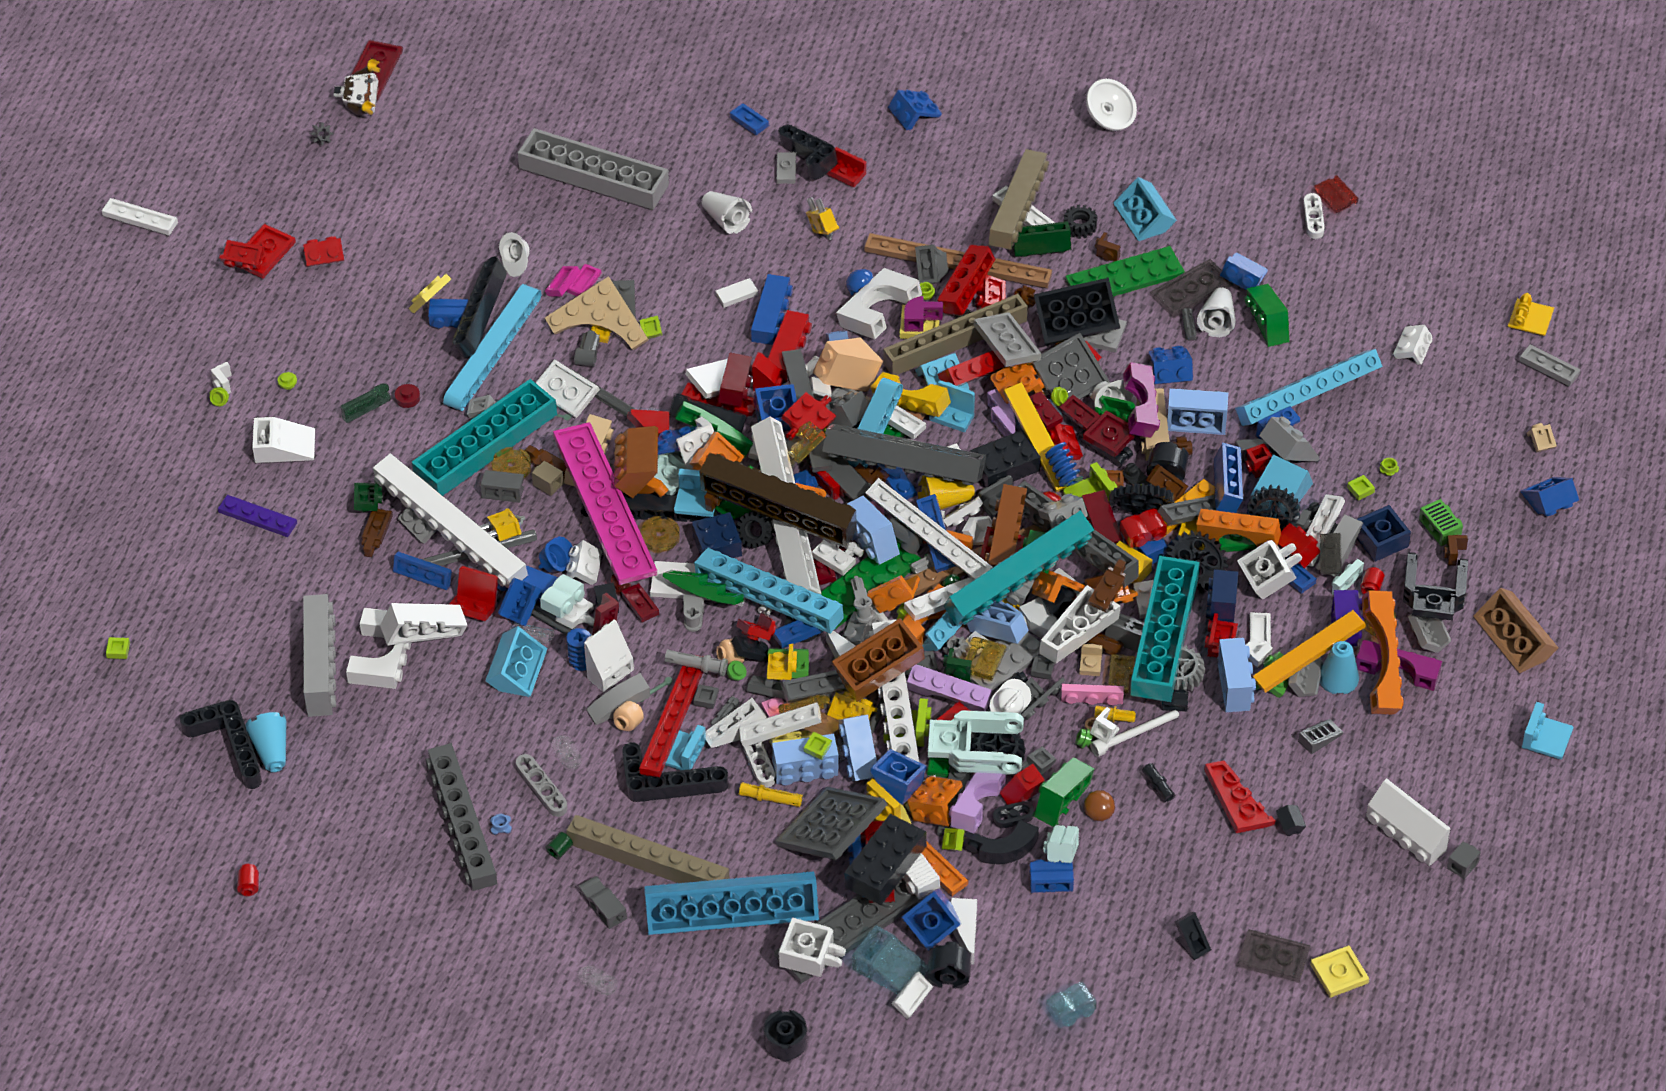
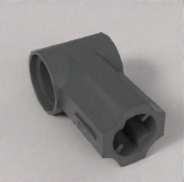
[575,330,600,367]
[890,517,924,554]

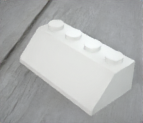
[1366,778,1450,866]

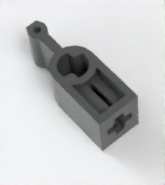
[578,876,627,929]

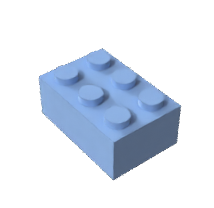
[1167,389,1228,435]
[848,496,900,565]
[1217,638,1256,712]
[772,734,838,785]

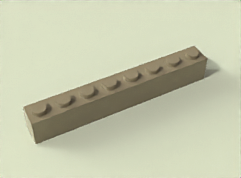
[989,149,1049,249]
[883,294,1027,375]
[567,815,730,883]

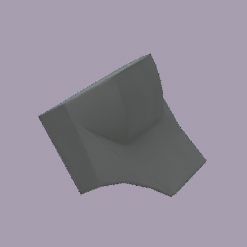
[915,244,949,284]

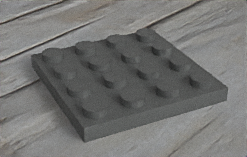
[775,787,887,860]

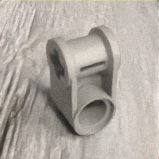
[683,594,704,632]

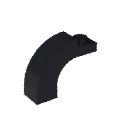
[964,820,1039,865]

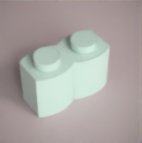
[540,574,585,618]

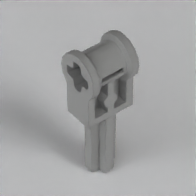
[851,576,874,623]

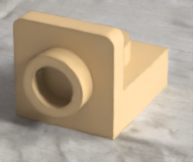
[1527,423,1557,453]
[1080,644,1102,676]

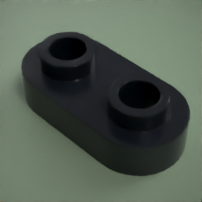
[993,801,1034,828]

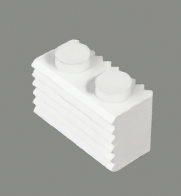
[903,853,940,899]

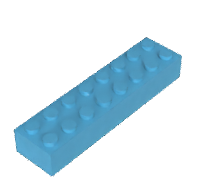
[645,872,819,935]

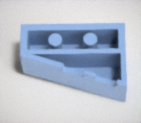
[967,601,1029,644]
[838,715,877,781]

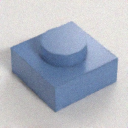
[826,330,848,341]

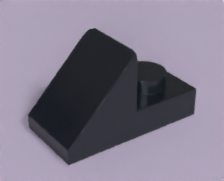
[1174,912,1211,960]

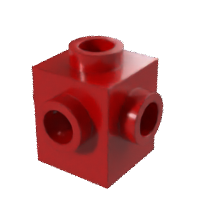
[1245,443,1273,478]

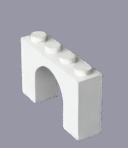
[836,268,922,339]
[346,608,411,689]

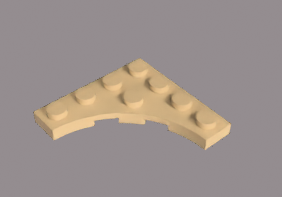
[545,276,649,350]

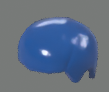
[846,269,874,296]

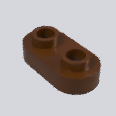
[1086,633,1124,655]

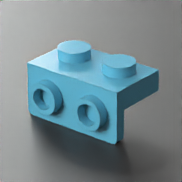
[922,612,963,651]

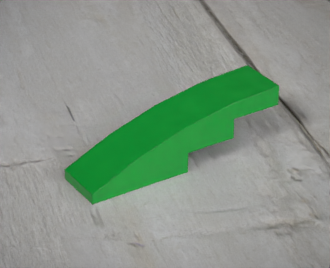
[675,401,753,458]
[663,570,744,605]

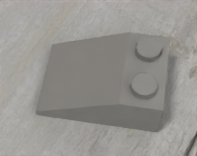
[1259,417,1320,461]

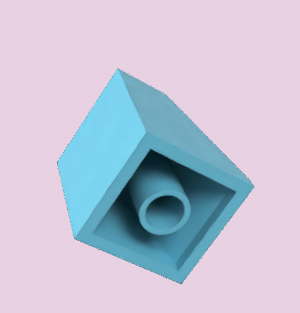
[1251,455,1313,514]

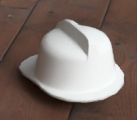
[499,232,530,277]
[1090,379,1133,410]
[989,679,1031,714]

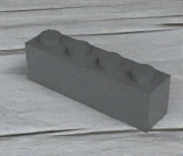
[806,451,872,504]

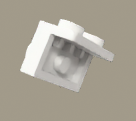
[1393,325,1432,365]
[566,540,602,585]

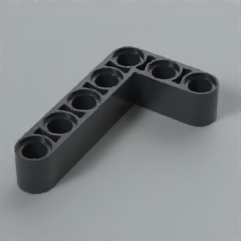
[180,700,262,789]
[622,742,729,802]

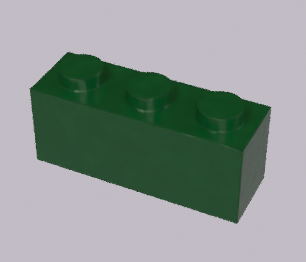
[1013,221,1072,257]

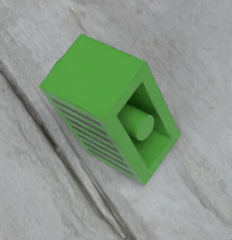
[1419,499,1463,547]

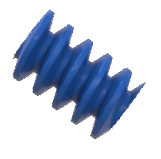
[1045,442,1083,487]
[566,628,592,671]

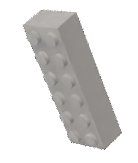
[303,594,337,717]

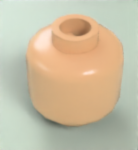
[716,638,745,665]
[613,701,644,731]

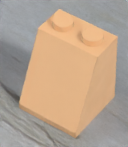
[813,338,883,392]

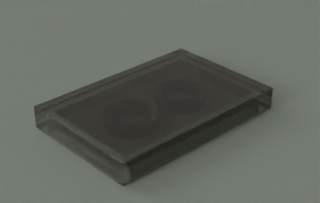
[1237,929,1311,983]

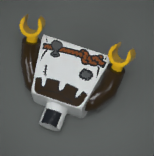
[334,59,380,116]

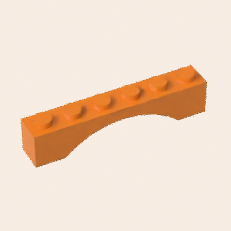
[1362,590,1404,715]

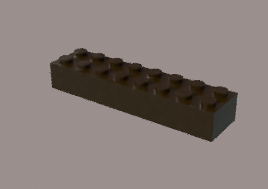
[699,453,857,548]

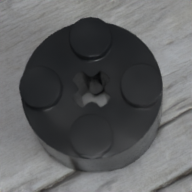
[1146,442,1189,482]
[927,941,972,989]
[764,1010,808,1062]

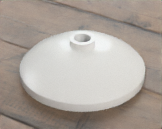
[1086,79,1137,131]

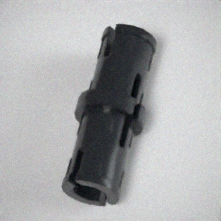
[1142,763,1176,803]

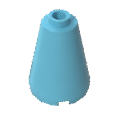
[1320,641,1359,694]
[245,712,287,772]

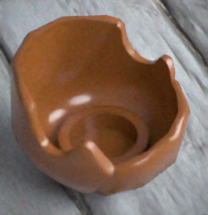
[1083,790,1115,821]

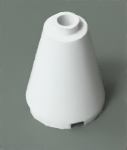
[702,191,752,234]
[1197,288,1236,337]

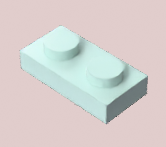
[1332,559,1364,595]

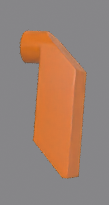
[638,477,669,497]

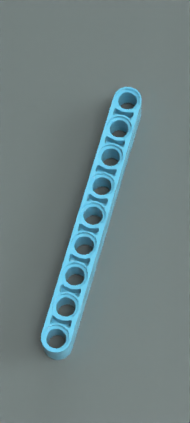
[443,284,541,411]

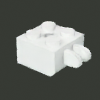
[1237,540,1302,599]
[779,918,846,977]

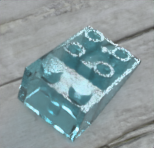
[852,925,928,994]

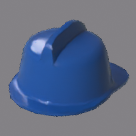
[538,536,573,573]

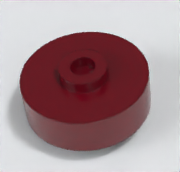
[395,384,420,408]

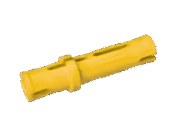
[739,782,803,808]

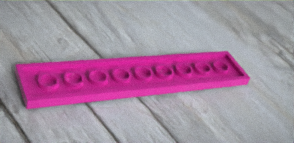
[553,422,657,585]

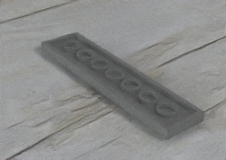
[774,878,930,984]

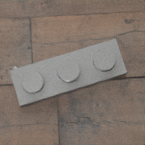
[1520,345,1580,386]

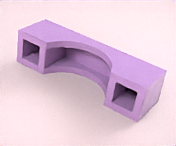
[907,664,991,711]
[949,773,1006,833]

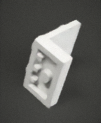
[676,417,714,470]

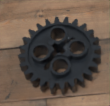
[1109,483,1174,515]
[1164,530,1229,593]

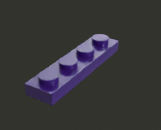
[218,495,297,537]

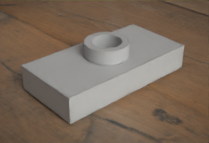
[777,152,796,184]

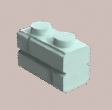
[1044,825,1079,863]

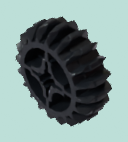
[1247,485,1301,531]
[970,732,1026,765]

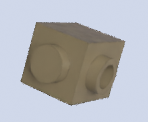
[532,461,564,496]

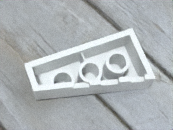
[1039,585,1121,663]
[380,603,467,645]

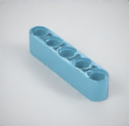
[845,378,903,468]

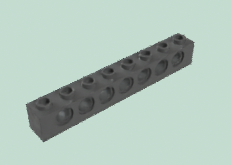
[1018,481,1139,588]
[426,743,498,891]

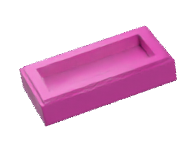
[566,264,602,296]
[545,266,580,296]

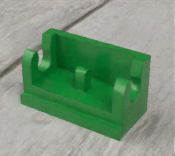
[1095,395,1135,422]

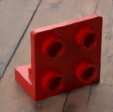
[449,566,498,621]

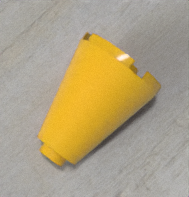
[918,475,975,510]

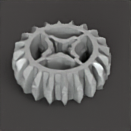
[1174,645,1205,692]

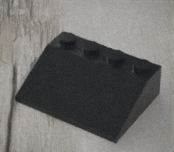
[1034,277,1121,345]

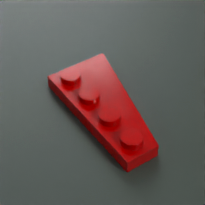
[1204,760,1275,833]

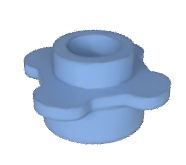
[490,814,512,835]

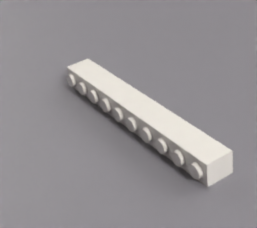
[751,417,821,595]
[373,453,528,588]

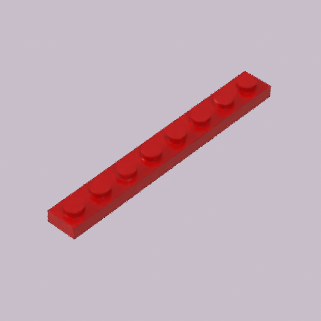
[639,655,704,777]

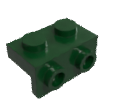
[354,475,382,512]
[943,648,972,683]

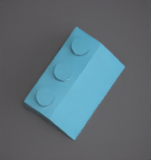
[1114,177,1177,241]
[486,626,547,697]

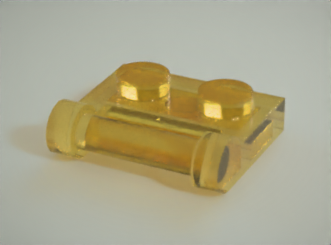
[965,637,1006,681]
[778,695,831,714]

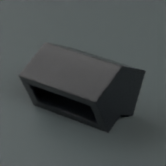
[1162,689,1188,712]
[1276,805,1306,836]

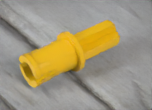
[1094,705,1136,723]

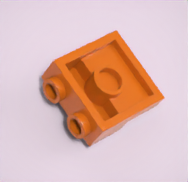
[689,432,744,470]

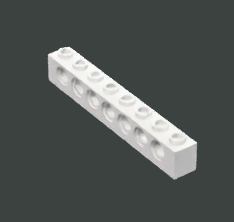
[869,619,919,762]

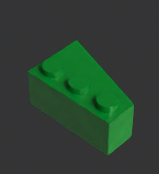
[1245,284,1290,347]
[1034,757,1095,827]

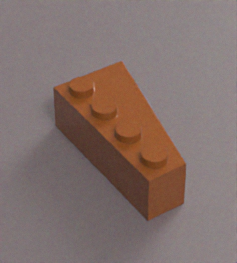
[985,484,1027,568]

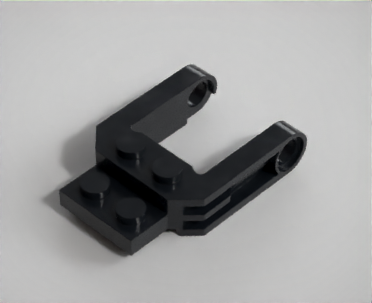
[1403,552,1468,621]

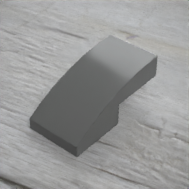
[1010,746,1056,778]

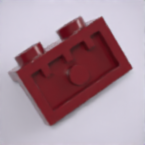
[592,593,619,636]

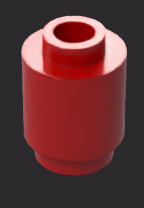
[1360,567,1385,595]
[237,864,259,896]

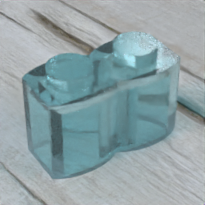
[1046,982,1097,1028]

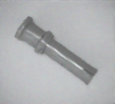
[665,649,728,677]

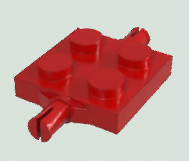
[781,392,836,443]

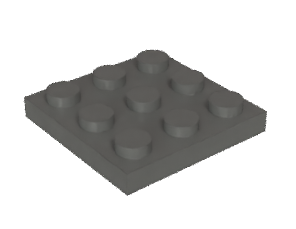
[1031,333,1110,411]

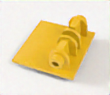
[1508,293,1554,336]

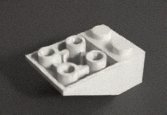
[253,417,315,463]
[584,620,634,692]

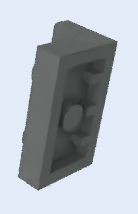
[979,475,1014,519]

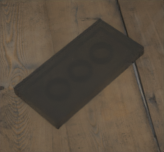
[1150,259,1233,318]

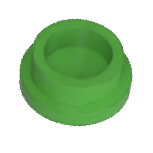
[727,661,747,681]
[1075,728,1092,749]

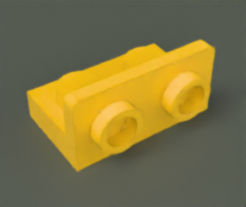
[767,644,797,680]
[827,691,878,720]
[866,779,901,821]

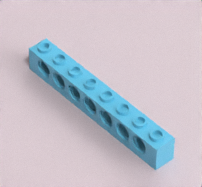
[1235,349,1383,426]
[694,548,843,634]

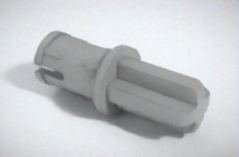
[910,554,934,574]

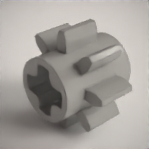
[943,635,970,659]

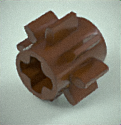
[1014,285,1036,308]
[1172,436,1193,455]

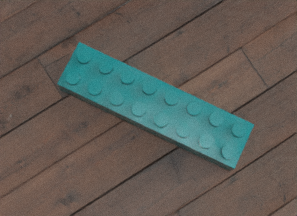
[411,379,557,496]
[943,510,1094,626]
[1130,556,1199,702]

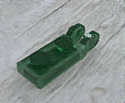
[340,383,391,423]

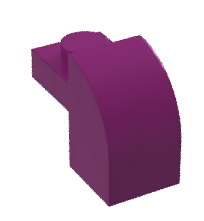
[904,296,943,332]

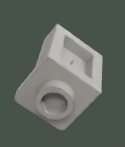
[467,395,496,419]

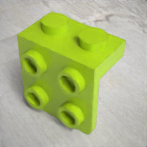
[1063,462,1118,501]
[883,698,932,747]

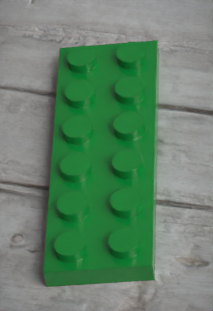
[1065,246,1185,297]
[821,541,921,629]

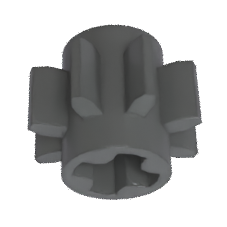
[309,122,334,145]

